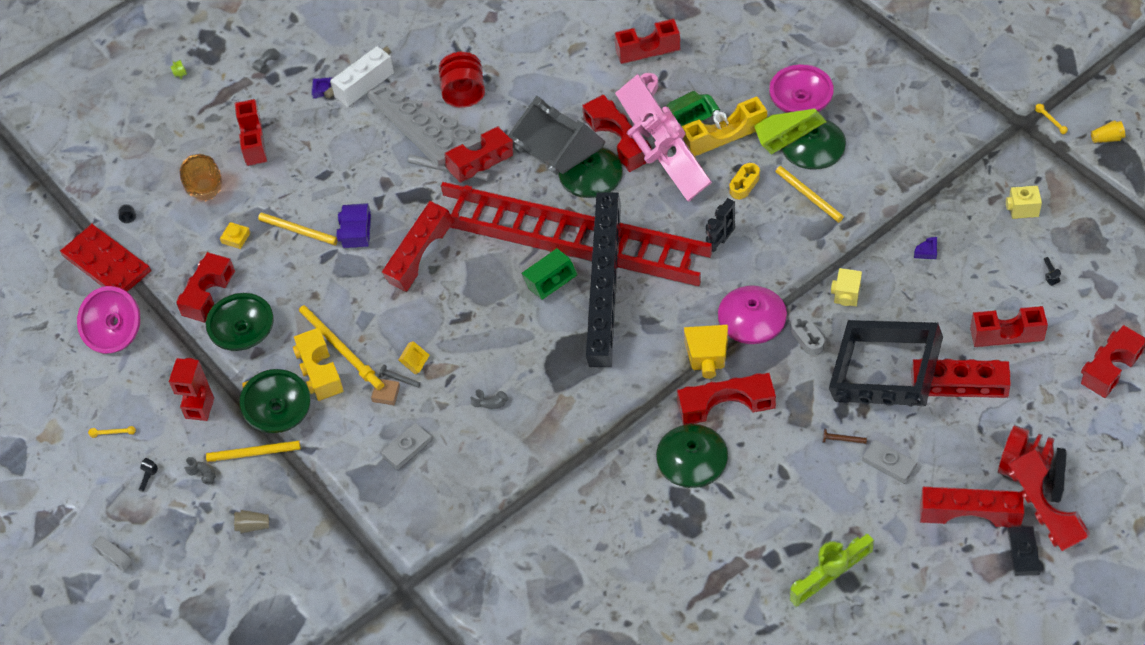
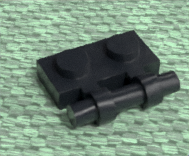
[705,198,735,252]

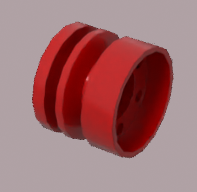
[438,51,485,108]
[997,425,1055,478]

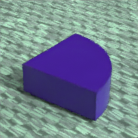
[312,77,333,99]
[914,237,937,259]

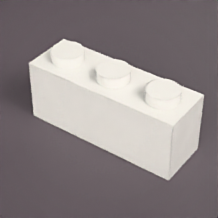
[330,46,394,107]

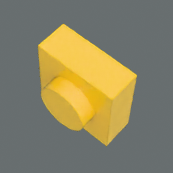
[220,222,251,249]
[398,341,430,374]

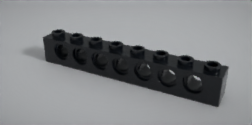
[586,192,621,367]

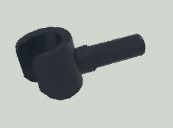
[1044,257,1061,286]
[139,458,158,492]

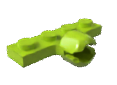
[790,533,874,607]

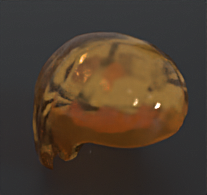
[179,154,222,201]

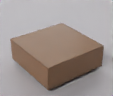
[371,379,400,405]

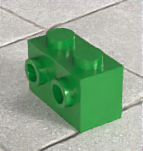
[521,248,578,300]

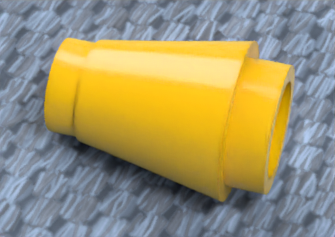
[1091,120,1126,143]

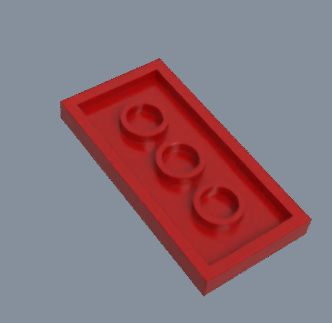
[60,224,151,292]

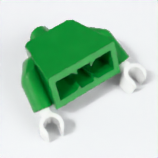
[667,91,728,152]

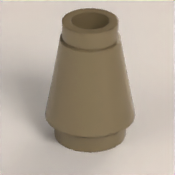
[234,510,269,534]

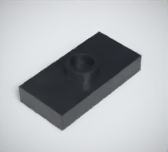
[1048,447,1067,503]
[1007,526,1041,576]

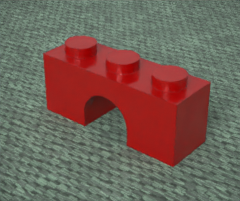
[614,19,680,64]
[234,99,267,166]
[445,126,513,183]
[176,252,235,323]
[970,306,1048,347]
[1081,325,1145,398]
[169,358,214,421]

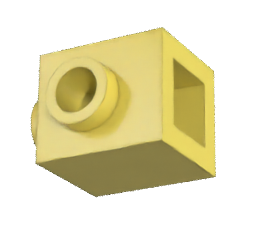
[1006,186,1042,219]
[831,268,862,307]

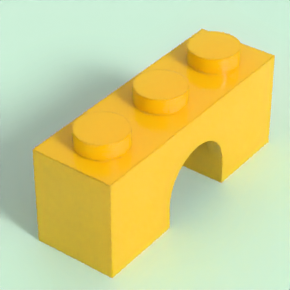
[292,327,344,401]

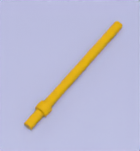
[299,305,384,390]

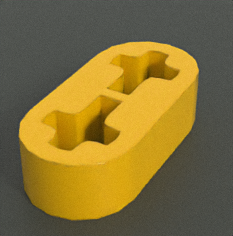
[729,163,760,200]

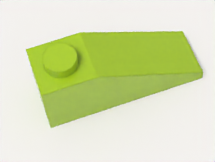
[754,109,826,154]

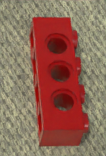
[911,358,1011,398]

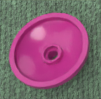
[769,64,834,113]
[718,285,787,344]
[77,286,141,354]

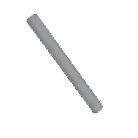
[408,154,490,181]

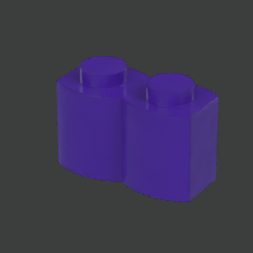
[336,203,371,248]

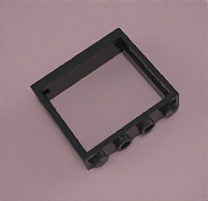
[829,320,943,407]

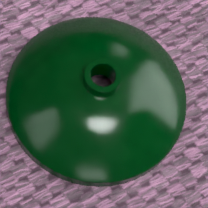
[782,119,846,170]
[558,147,623,198]
[206,293,274,351]
[240,369,311,433]
[656,424,728,488]

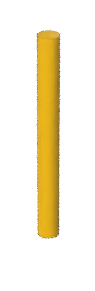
[775,166,844,223]
[258,212,338,245]
[206,440,301,462]

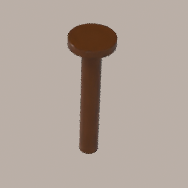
[822,428,867,444]

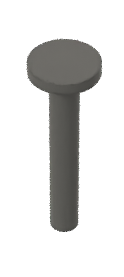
[379,364,421,388]

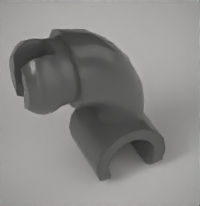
[252,48,280,74]
[470,389,508,409]
[184,457,216,485]

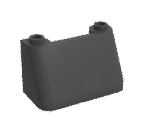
[508,96,606,175]

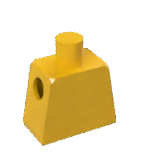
[684,325,728,379]

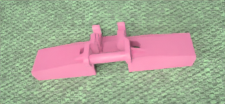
[615,74,712,202]

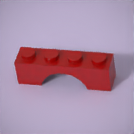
[582,94,652,173]
[382,201,454,292]
[677,373,776,425]
[1008,447,1090,551]
[920,487,1024,527]

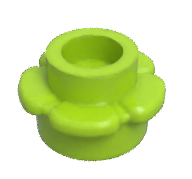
[170,60,187,79]

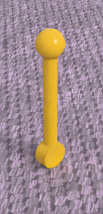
[1035,104,1068,134]
[88,426,136,438]

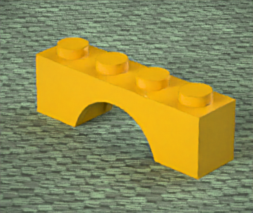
[682,96,767,157]

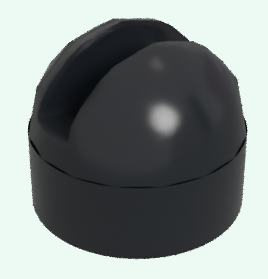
[118,204,136,223]

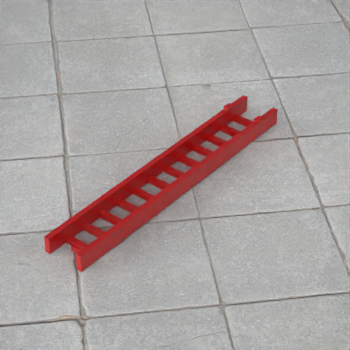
[441,182,712,287]

